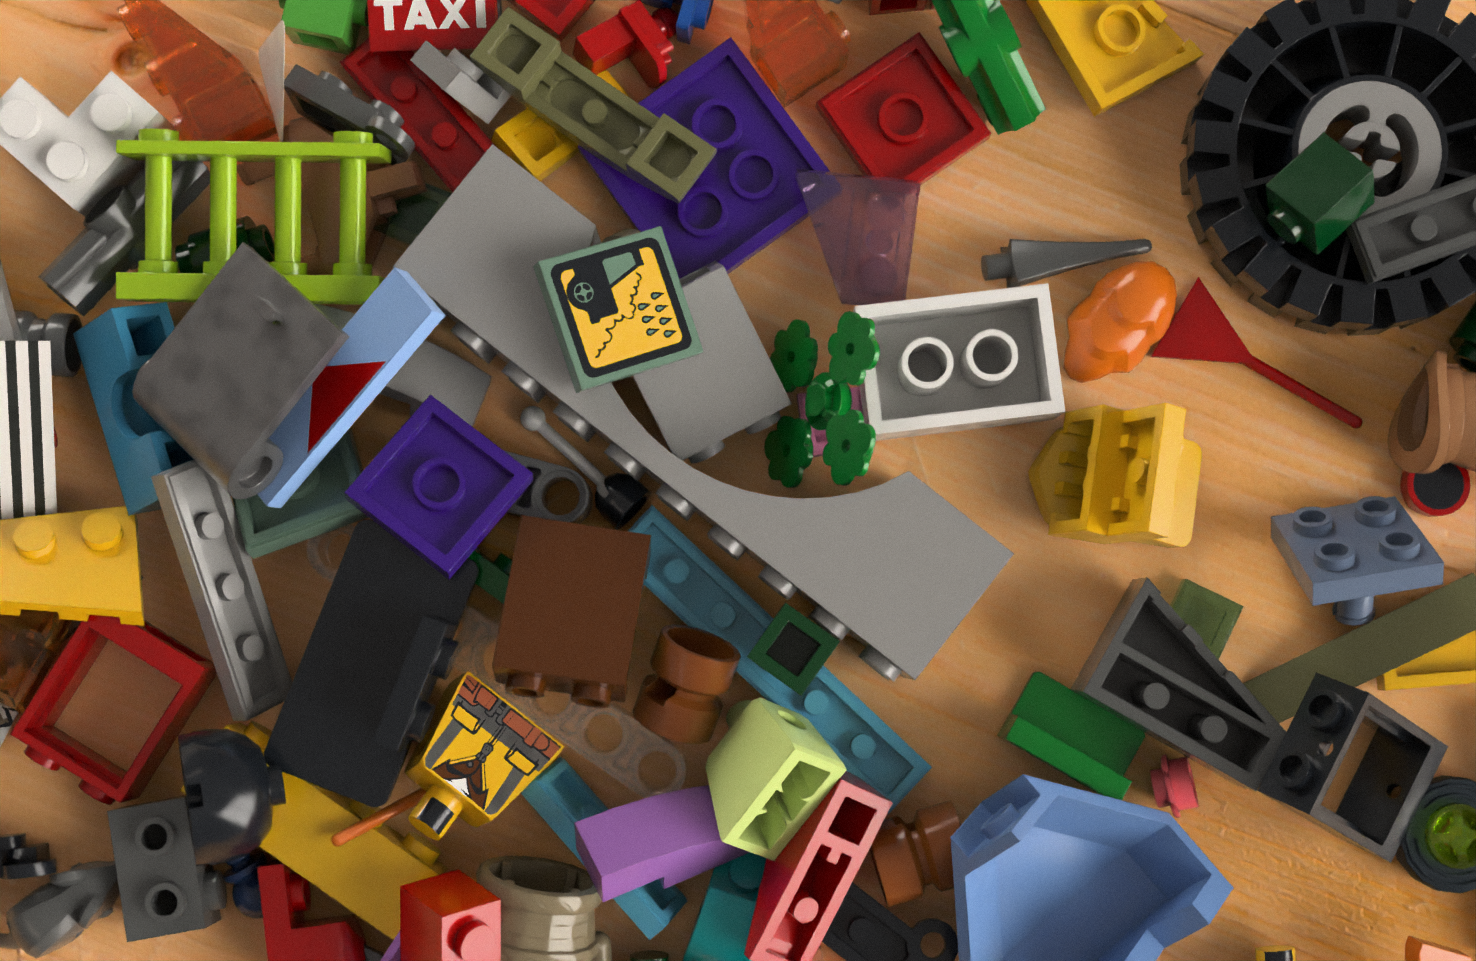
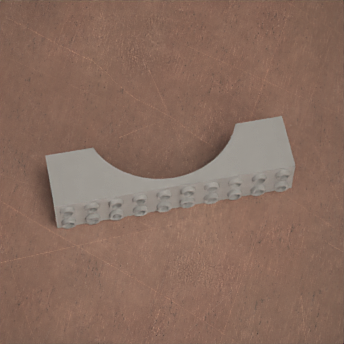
[393,144,1014,682]

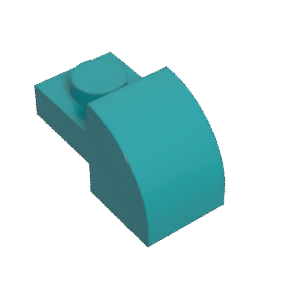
[682,852,767,961]

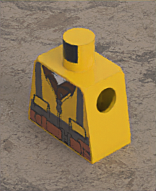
[405,671,565,841]

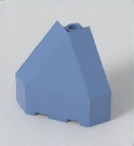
[951,774,1233,961]

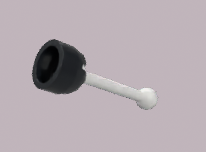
[520,406,651,530]

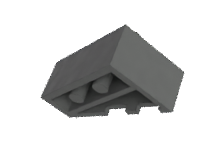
[1070,577,1286,791]

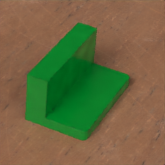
[997,672,1145,800]

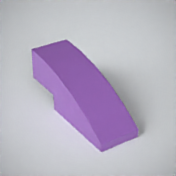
[574,785,750,902]

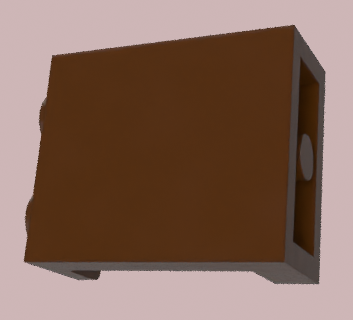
[492,515,651,708]

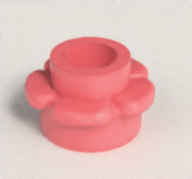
[1150,754,1199,818]

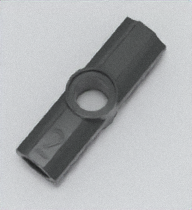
[38,161,210,316]

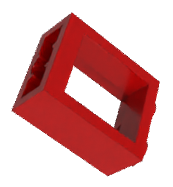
[10,615,217,805]

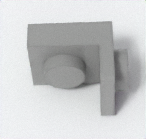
[410,41,512,124]

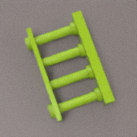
[116,129,392,305]

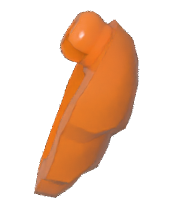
[1063,261,1177,383]

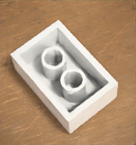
[853,283,1065,441]

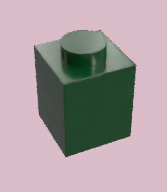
[1265,132,1375,255]
[747,603,840,696]

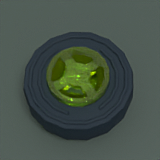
[1395,775,1476,893]

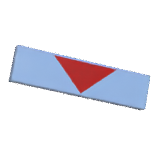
[258,267,446,508]

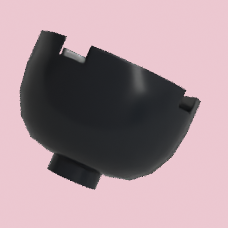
[178,729,286,866]

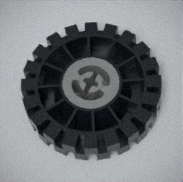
[1179,0,1476,336]

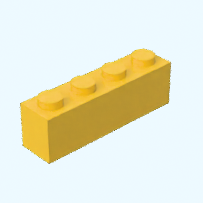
[180,721,448,940]

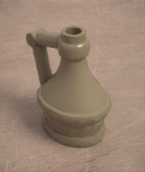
[476,856,612,961]

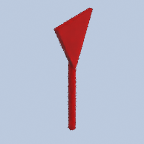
[1151,277,1363,429]

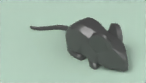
[0,861,120,958]

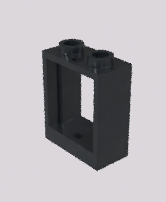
[1257,672,1448,863]

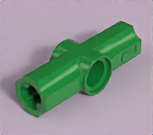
[931,0,1046,135]

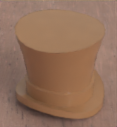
[1388,349,1476,474]

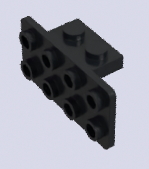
[264,520,479,807]

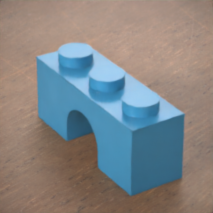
[73,302,193,516]

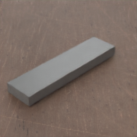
[151,459,292,721]

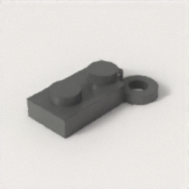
[284,64,416,165]

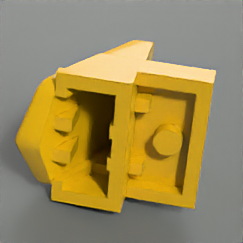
[1028,403,1202,548]

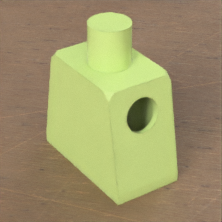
[705,697,847,861]

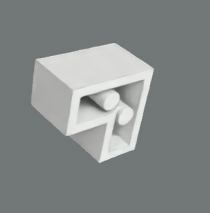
[0,71,179,217]

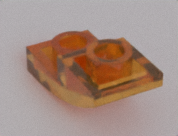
[0,609,72,716]

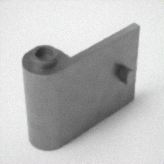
[132,242,350,499]

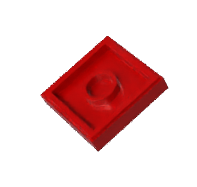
[815,32,992,209]

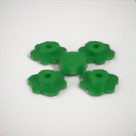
[764,311,880,488]

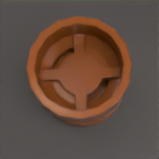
[632,624,741,744]
[869,800,961,908]

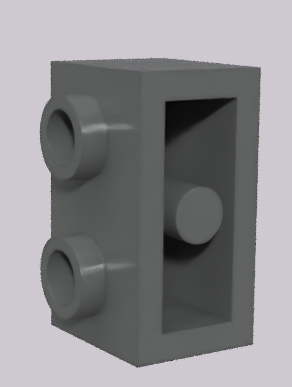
[107,795,227,942]

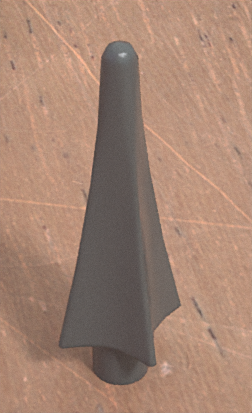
[981,239,1152,288]

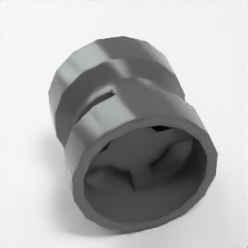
[14,310,82,377]

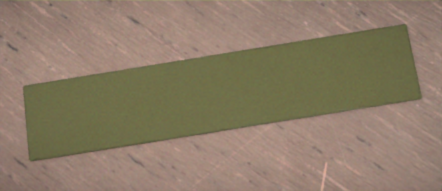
[1243,573,1476,723]

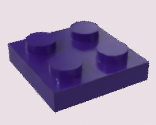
[344,394,533,580]

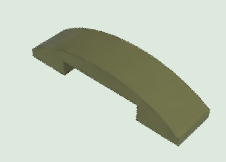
[470,7,717,204]

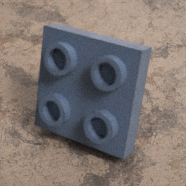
[1271,496,1444,626]

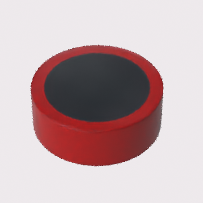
[1400,463,1471,517]

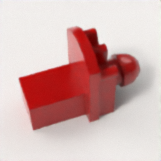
[572,0,679,88]

